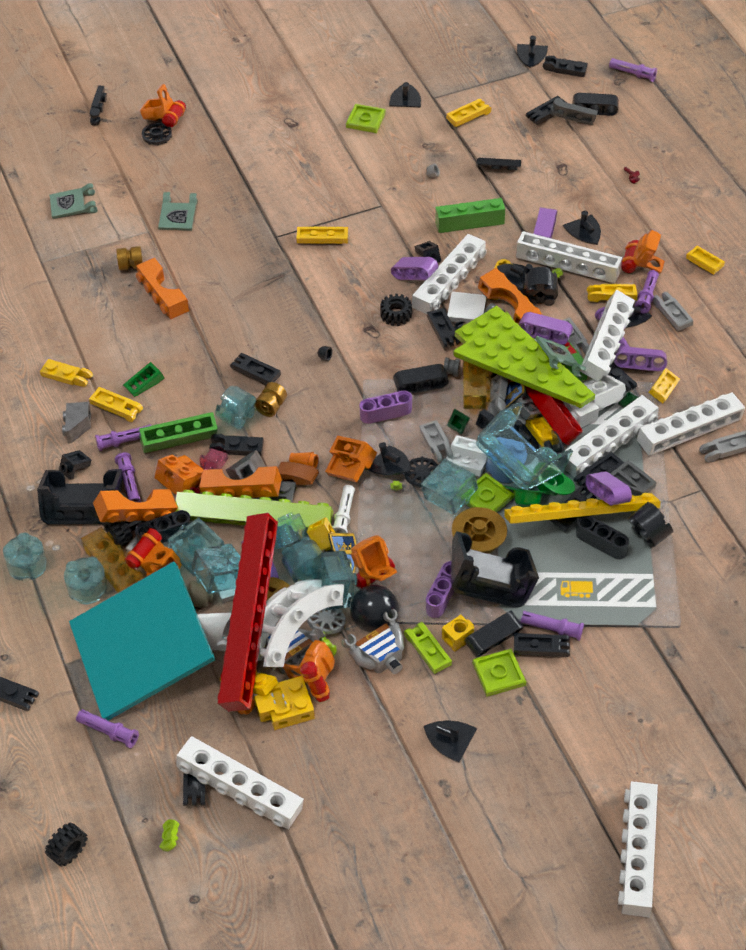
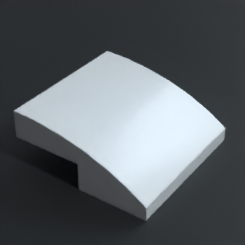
[444,435,492,477]

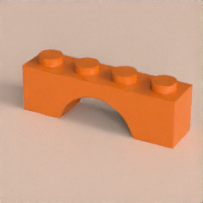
[136,257,189,320]
[478,268,542,324]
[199,466,282,498]
[93,489,178,523]

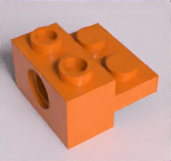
[325,435,377,482]
[154,454,204,495]

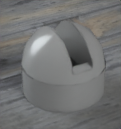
[426,163,440,178]

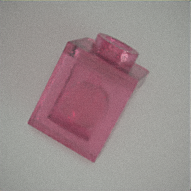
[199,448,228,470]

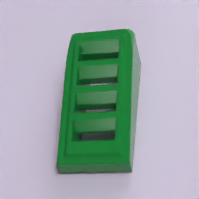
[123,362,165,397]

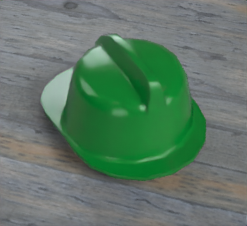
[535,463,575,496]
[504,485,547,507]

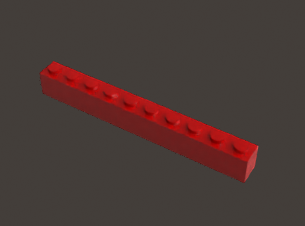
[217,513,278,712]

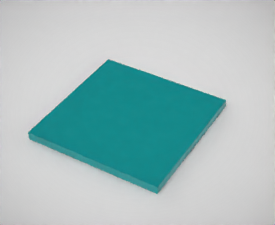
[69,561,215,721]

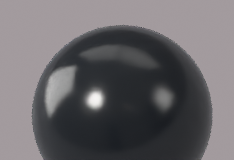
[350,585,399,632]

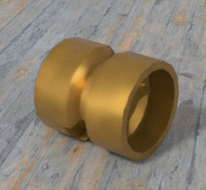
[116,246,143,271]
[254,382,287,417]

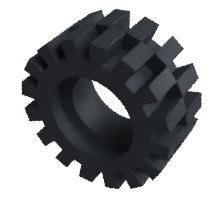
[380,294,412,326]
[102,521,133,548]
[45,822,88,867]

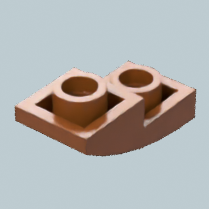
[278,462,319,485]

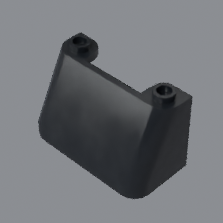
[37,469,123,524]
[451,531,539,608]

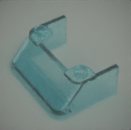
[476,402,573,489]

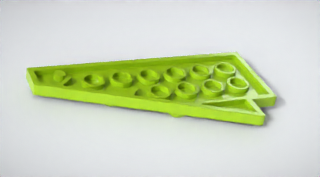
[453,306,595,408]

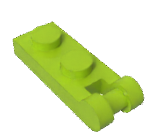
[404,622,452,674]

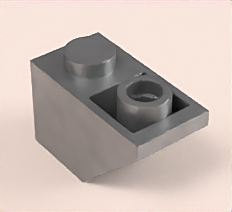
[62,402,91,444]
[226,450,266,480]

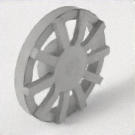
[307,606,346,634]

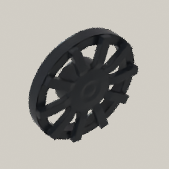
[142,123,172,146]
[404,456,440,488]

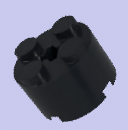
[522,267,558,306]
[627,502,674,549]

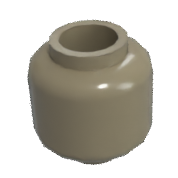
[185,580,214,608]

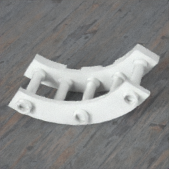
[258,579,344,667]

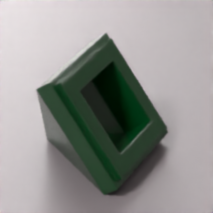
[618,392,639,408]
[446,409,470,434]

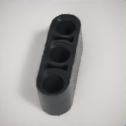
[572,92,619,116]
[393,364,449,394]
[135,510,192,543]
[576,516,629,559]
[464,610,524,658]

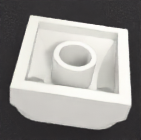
[583,375,626,411]
[197,613,231,651]

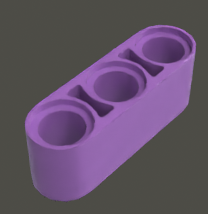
[534,207,557,239]
[391,257,439,280]
[519,312,573,345]
[614,346,667,371]
[359,391,412,424]
[586,471,632,505]
[425,561,454,618]

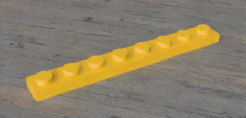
[504,493,660,524]

